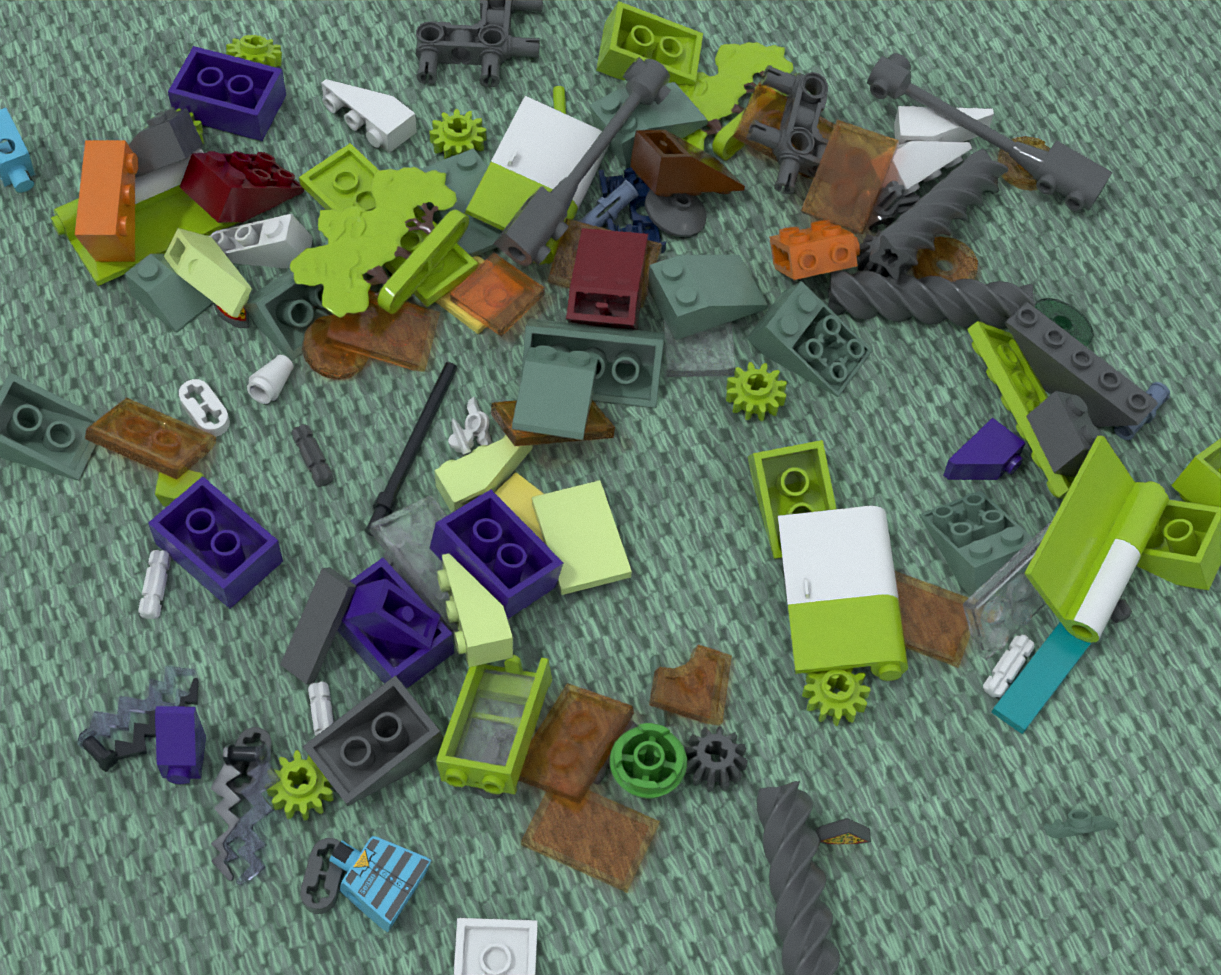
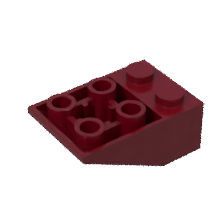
[180,151,305,223]
[566,228,648,330]

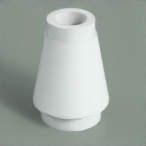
[247,355,294,404]

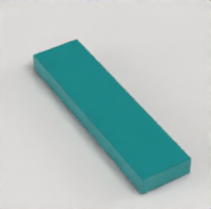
[991,622,1092,734]

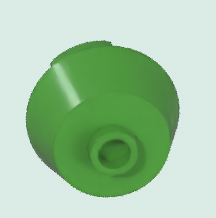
[610,723,687,799]

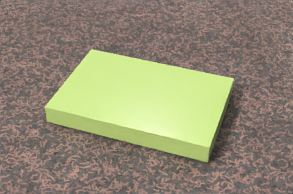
[532,480,632,595]

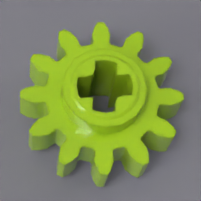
[226,35,282,67]
[429,109,487,159]
[726,362,787,421]
[802,668,870,726]
[266,750,334,821]

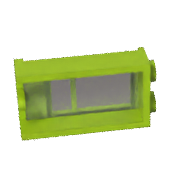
[436,655,552,795]

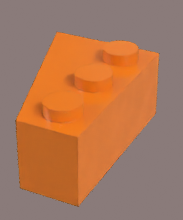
[75,140,138,262]

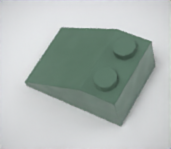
[589,82,708,168]
[420,148,503,257]
[648,255,768,340]
[512,345,598,440]
[0,372,107,480]

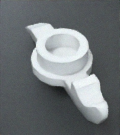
[465,397,492,446]
[448,418,474,455]

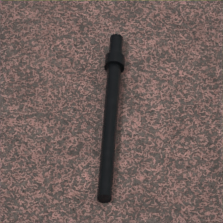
[365,362,458,537]

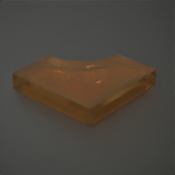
[649,644,732,726]

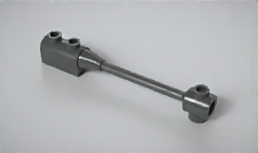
[867,53,1113,211]
[493,57,671,266]

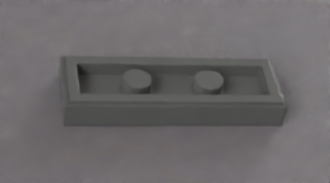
[280,567,357,684]

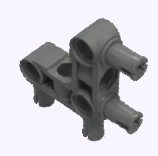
[415,0,543,87]
[746,65,873,217]

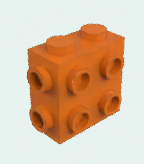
[769,220,860,280]

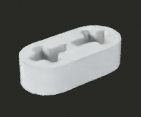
[179,379,230,437]

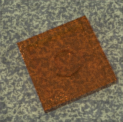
[450,253,545,337]

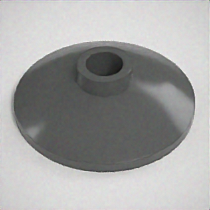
[645,190,707,237]

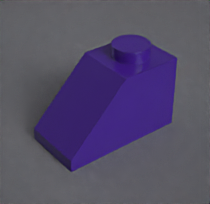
[943,418,1025,480]
[346,579,440,649]
[155,706,206,784]

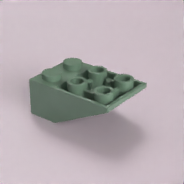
[746,281,872,397]
[919,491,1038,602]

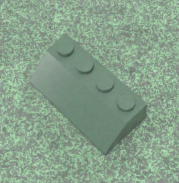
[244,264,391,361]
[521,319,665,408]

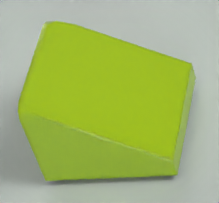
[155,465,204,506]

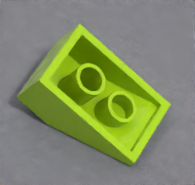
[596,1,703,85]
[1171,438,1221,507]
[747,440,837,559]
[1136,500,1221,591]

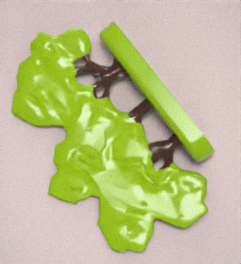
[677,42,794,161]
[290,167,470,318]

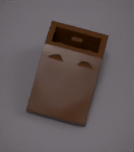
[630,130,745,197]

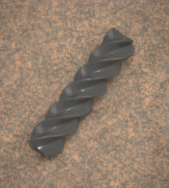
[869,149,1008,280]
[827,270,1035,330]
[757,781,840,975]

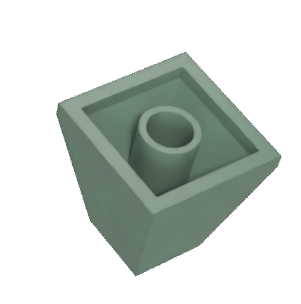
[125,254,214,333]

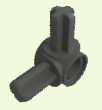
[857,180,920,230]

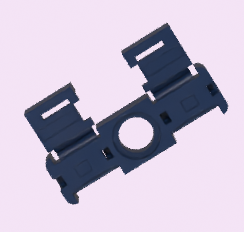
[598,168,667,255]

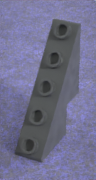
[1005,302,1158,427]

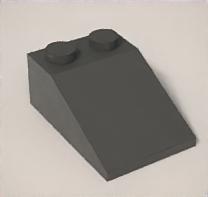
[129,107,203,178]
[1026,391,1102,478]
[302,676,444,806]

